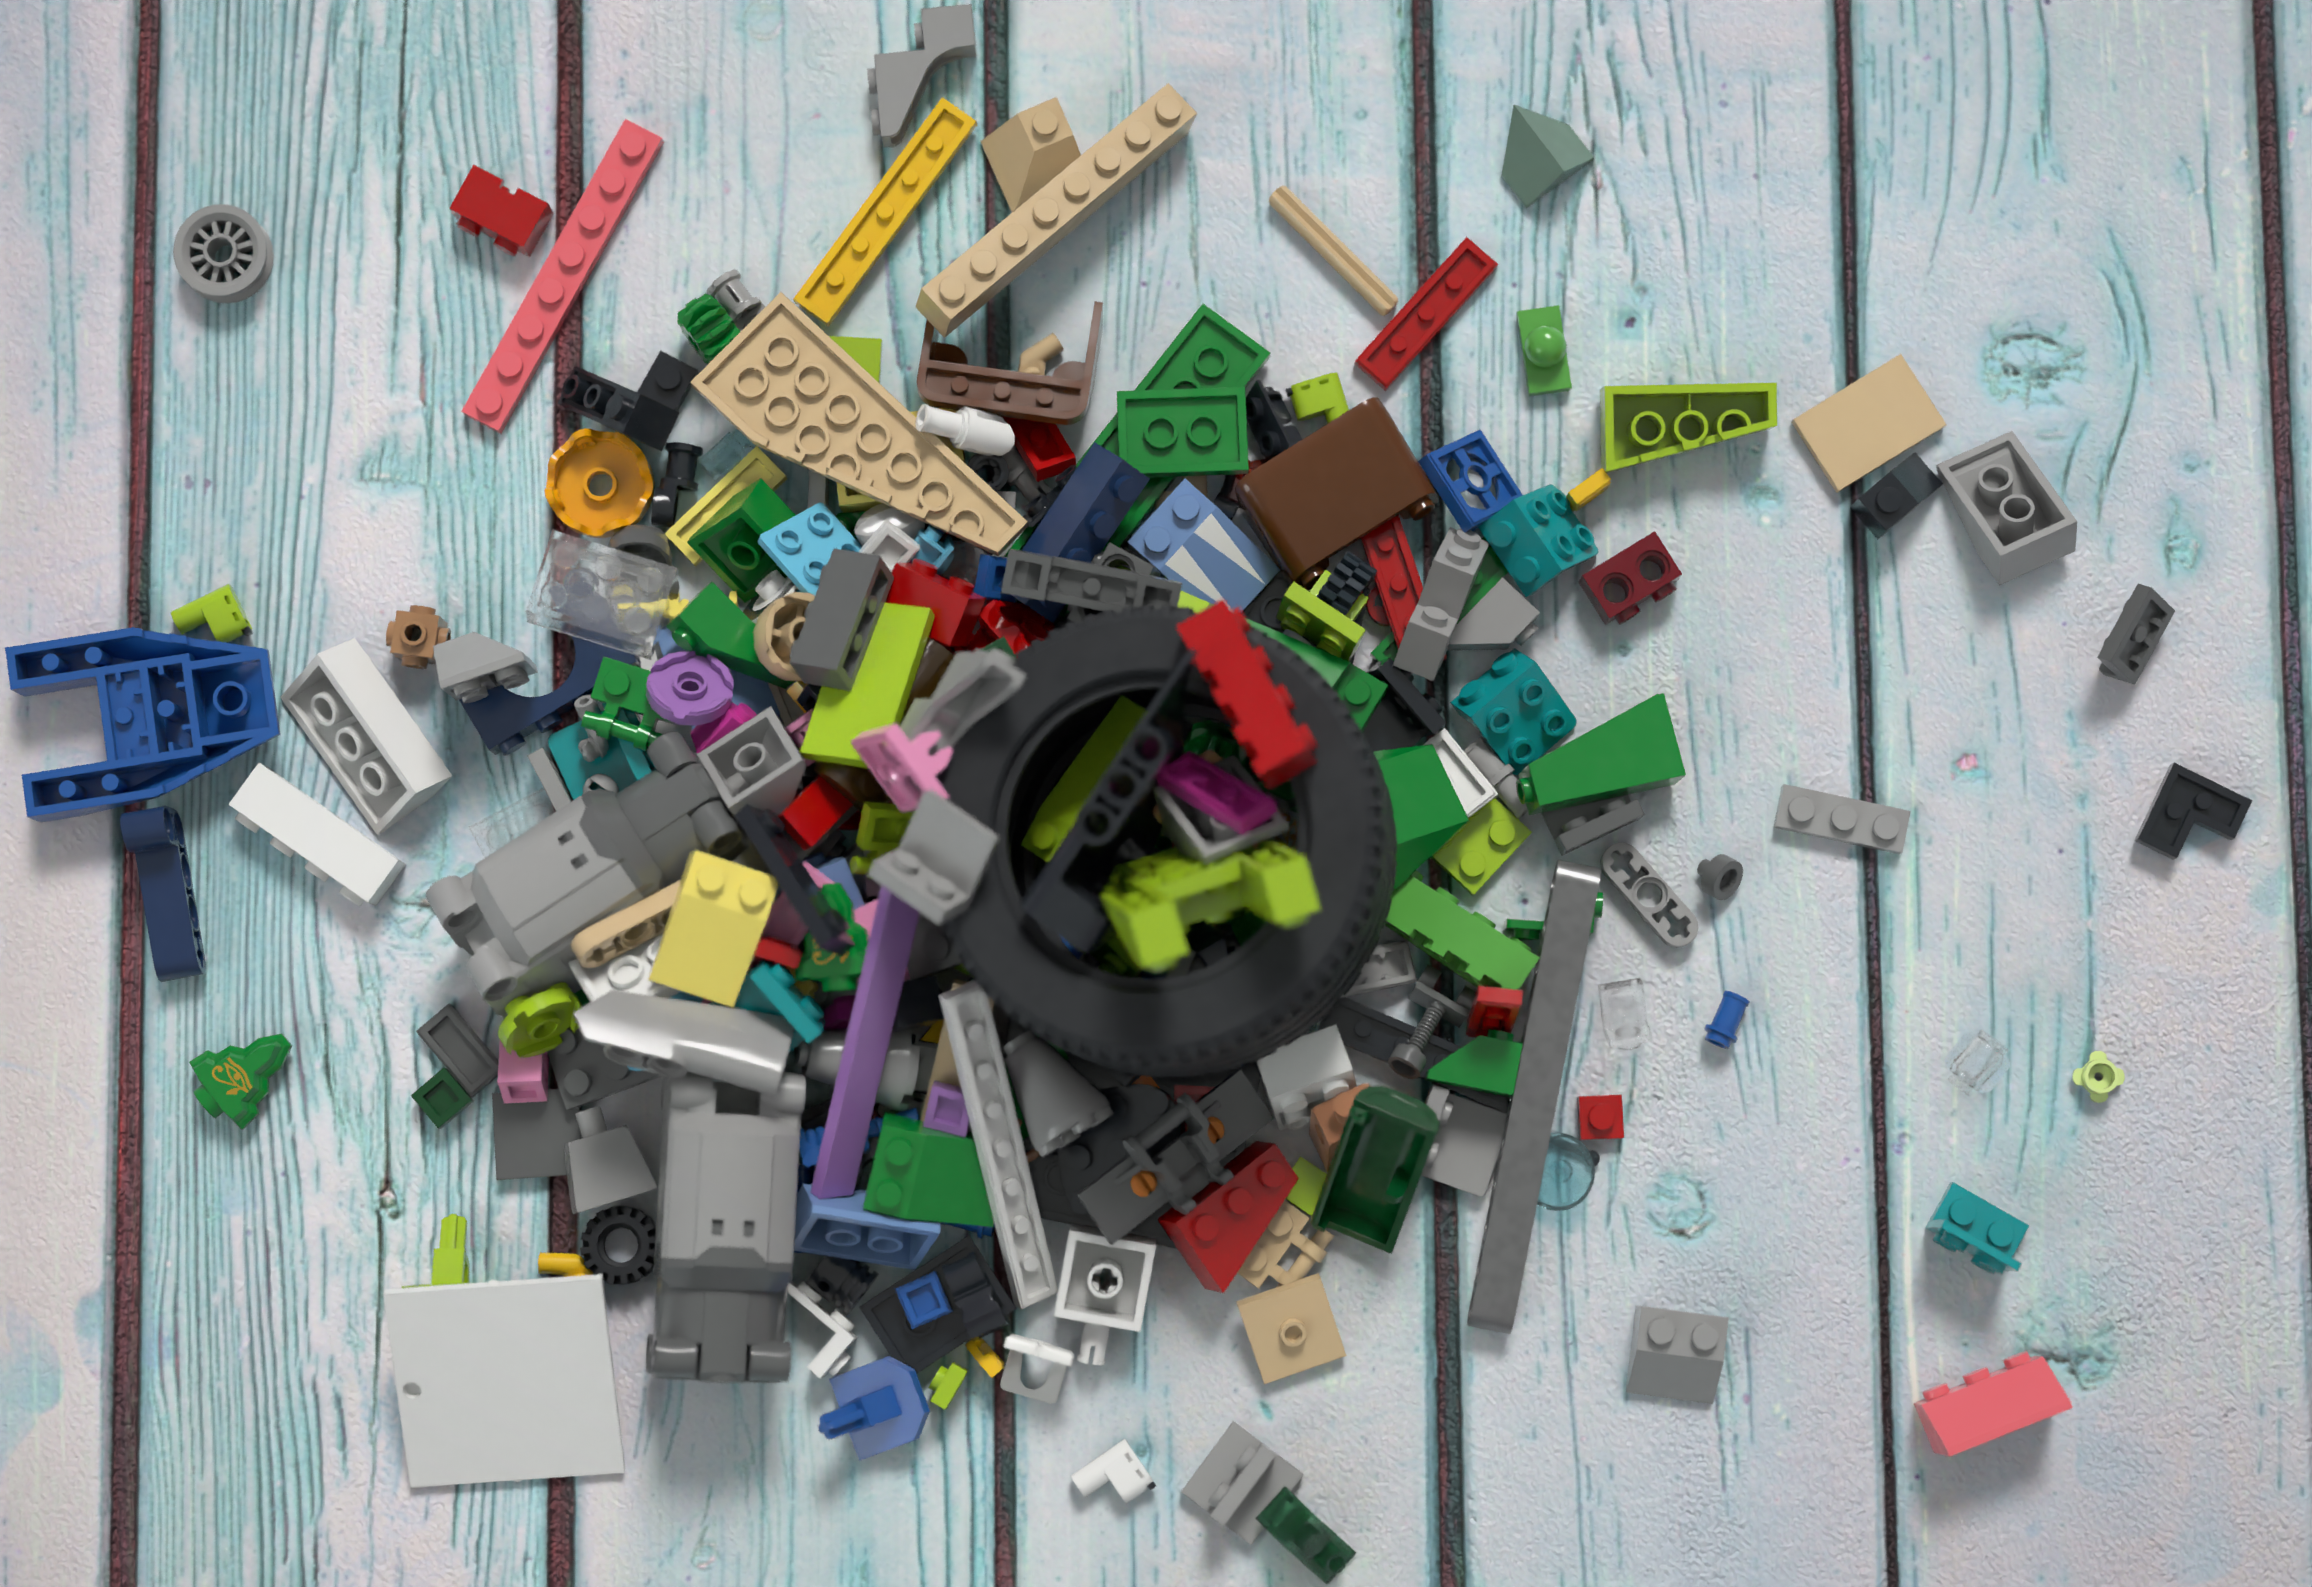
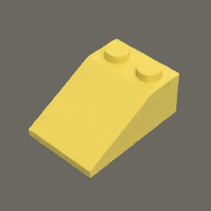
[648,850,779,1008]

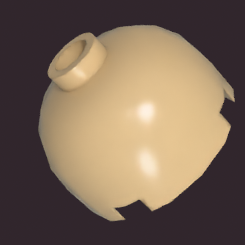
[753,592,815,681]

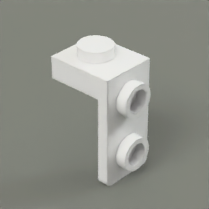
[787,1280,858,1379]

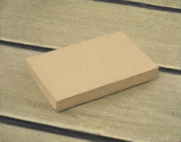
[1791,354,1947,493]

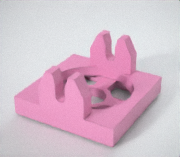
[851,723,953,812]

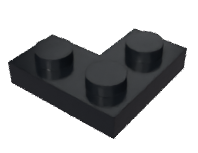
[2134,762,2253,860]

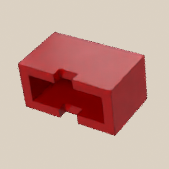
[449,164,554,257]
[885,558,986,647]

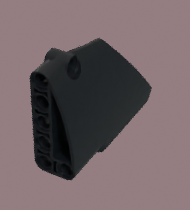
[1020,648,1198,954]

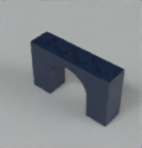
[459,574,641,756]

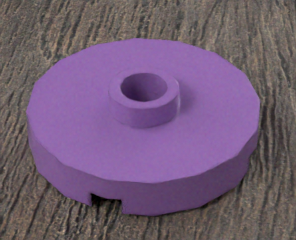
[646,650,734,726]

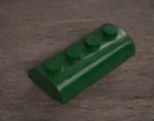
[1310,1086,1439,1254]

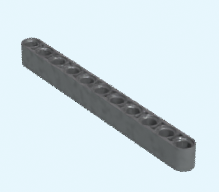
[1467,860,1601,1334]

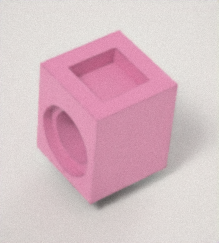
[497,1041,549,1103]

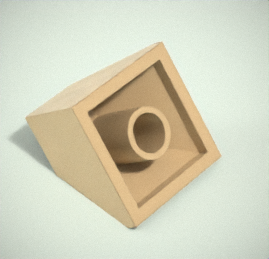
[980,97,1081,213]

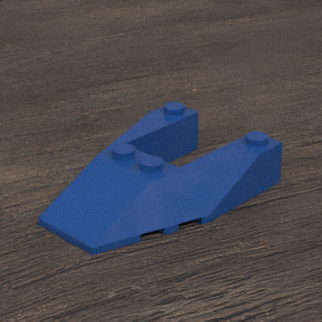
[5,627,281,822]

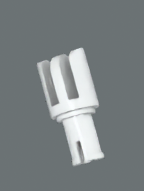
[915,404,1015,456]

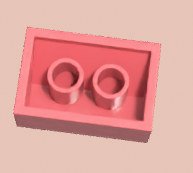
[1914,1351,2073,1457]

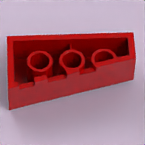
[1176,599,1319,790]

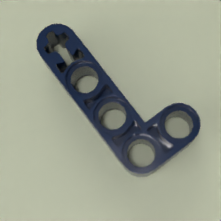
[120,805,206,982]

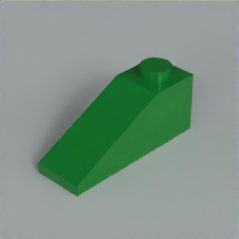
[666,582,795,689]

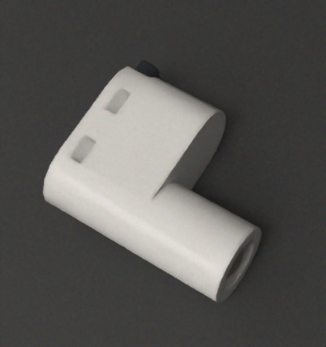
[1071,1439,1156,1504]

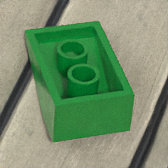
[863,1113,994,1227]

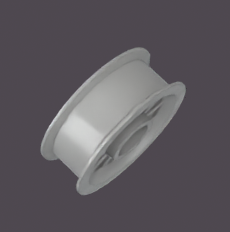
[173,204,274,303]

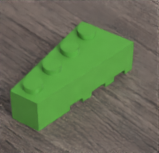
[1385,870,1540,990]

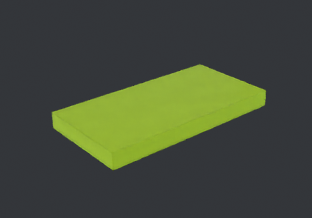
[800,603,935,768]

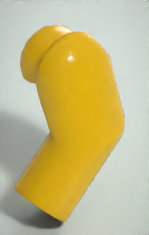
[538,1252,594,1277]

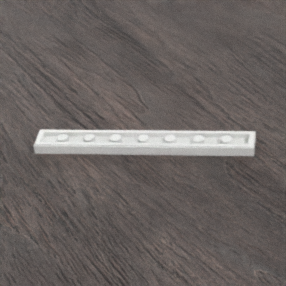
[939,980,1058,1310]

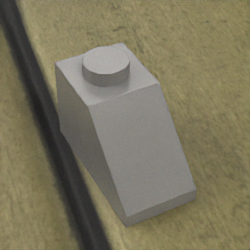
[1447,577,1540,651]

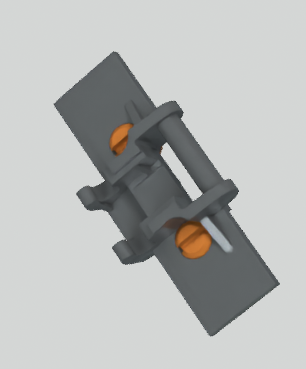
[1076,1069,1274,1245]

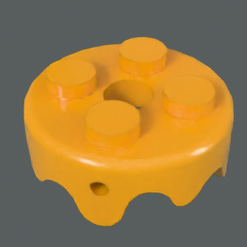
[545,428,654,538]

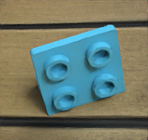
[758,502,862,595]

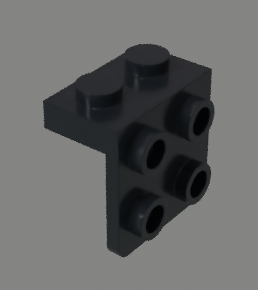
[1363,658,1446,751]

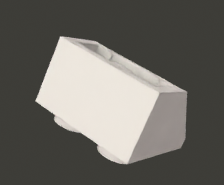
[1256,1025,1357,1131]

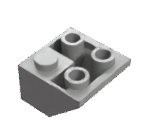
[433,632,538,703]

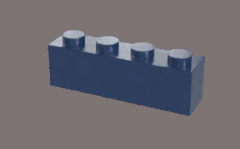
[998,442,1150,623]

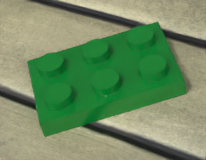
[1117,387,1249,478]

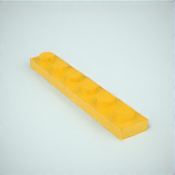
[793,97,977,327]

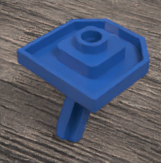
[818,1356,930,1461]

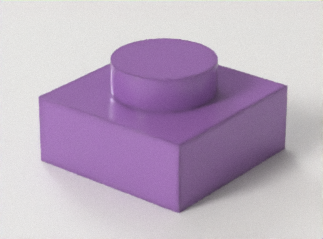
[923,1081,970,1137]

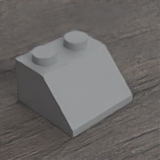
[697,706,806,825]
[1626,1305,1729,1404]

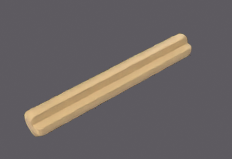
[1269,185,1398,316]

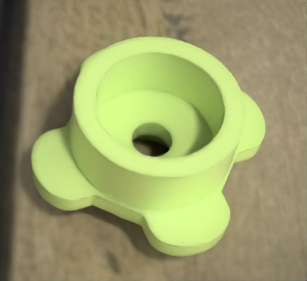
[2072,1051,2125,1103]

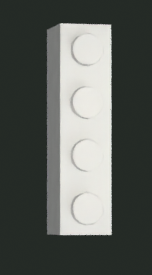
[228,763,406,906]

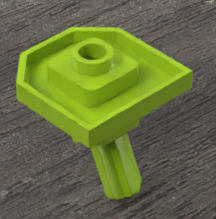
[402,1214,469,1288]

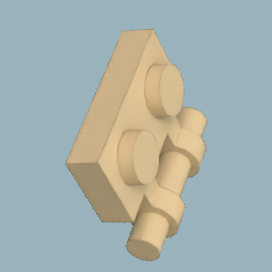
[1237,1200,1334,1289]

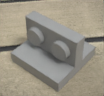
[1181,1421,1303,1545]

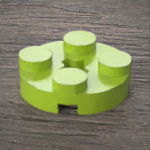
[498,982,583,1058]

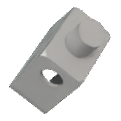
[564,1106,657,1214]

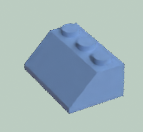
[794,1184,940,1270]

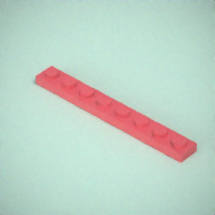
[461,119,664,434]

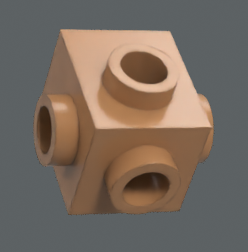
[386,605,451,669]

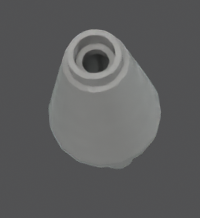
[1003,1030,1114,1158]

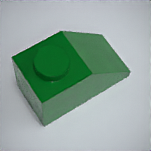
[1425,1029,1523,1097]

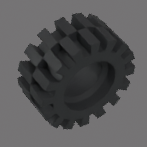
[580,1206,656,1285]

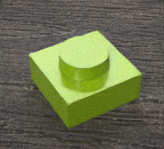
[928,1362,970,1410]

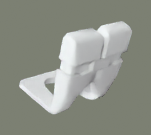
[1000,1334,1074,1404]

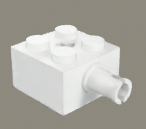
[1054,1223,1157,1365]

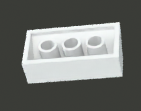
[280,638,452,835]

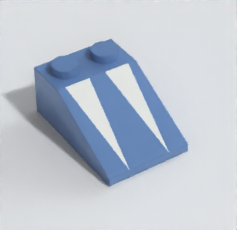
[1127,479,1280,612]

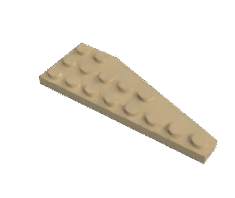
[690,292,1029,556]

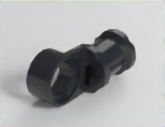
[651,442,703,527]

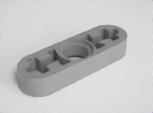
[1600,843,1698,948]

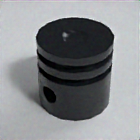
[806,1256,879,1315]

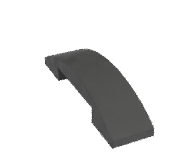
[1001,549,1182,613]

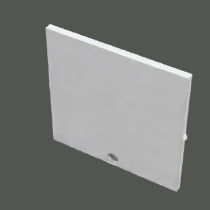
[383,1274,625,1488]

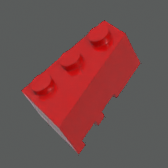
[1157,1141,1299,1293]

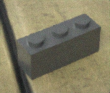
[789,548,894,691]

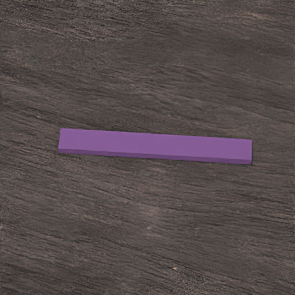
[810,886,920,1199]

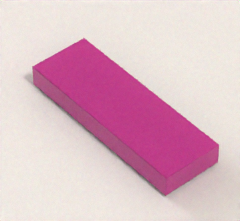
[1157,751,1278,835]

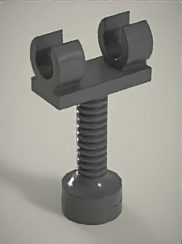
[1388,964,1476,1079]

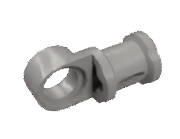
[707,269,765,332]

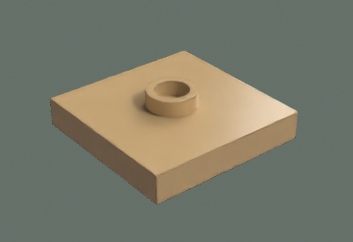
[1236,1273,1346,1384]

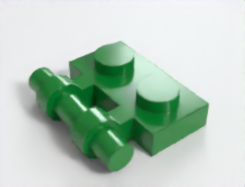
[581,657,675,751]

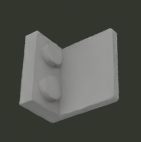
[868,789,999,925]
[1421,1085,1507,1197]

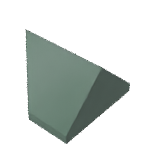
[1501,105,1594,208]

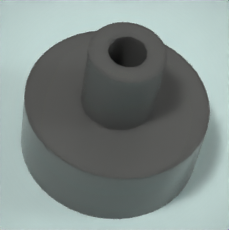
[1697,854,1743,900]

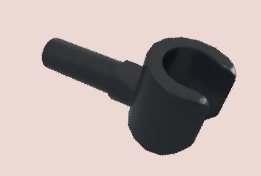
[1214,475,1239,521]

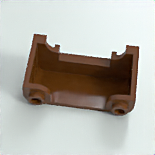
[1235,397,1438,589]

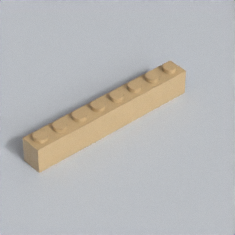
[915,83,1197,338]

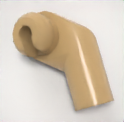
[1018,333,1064,375]

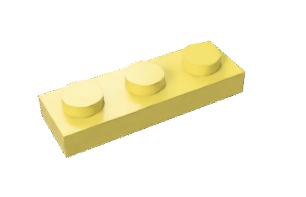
[665,446,788,567]

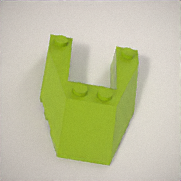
[1100,840,1320,971]

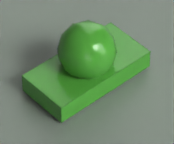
[1516,305,1572,396]

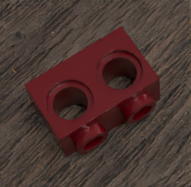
[1578,531,1682,625]

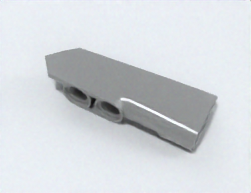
[574,990,795,1096]

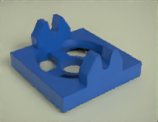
[1418,429,1523,533]

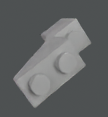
[867,4,977,148]
[1393,527,1489,681]
[900,649,1026,756]

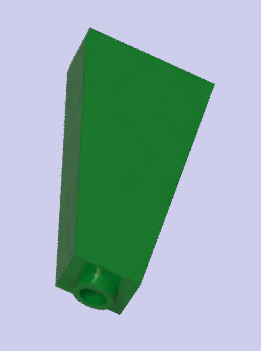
[1516,693,1686,815]

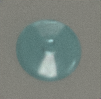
[1537,1132,1595,1211]

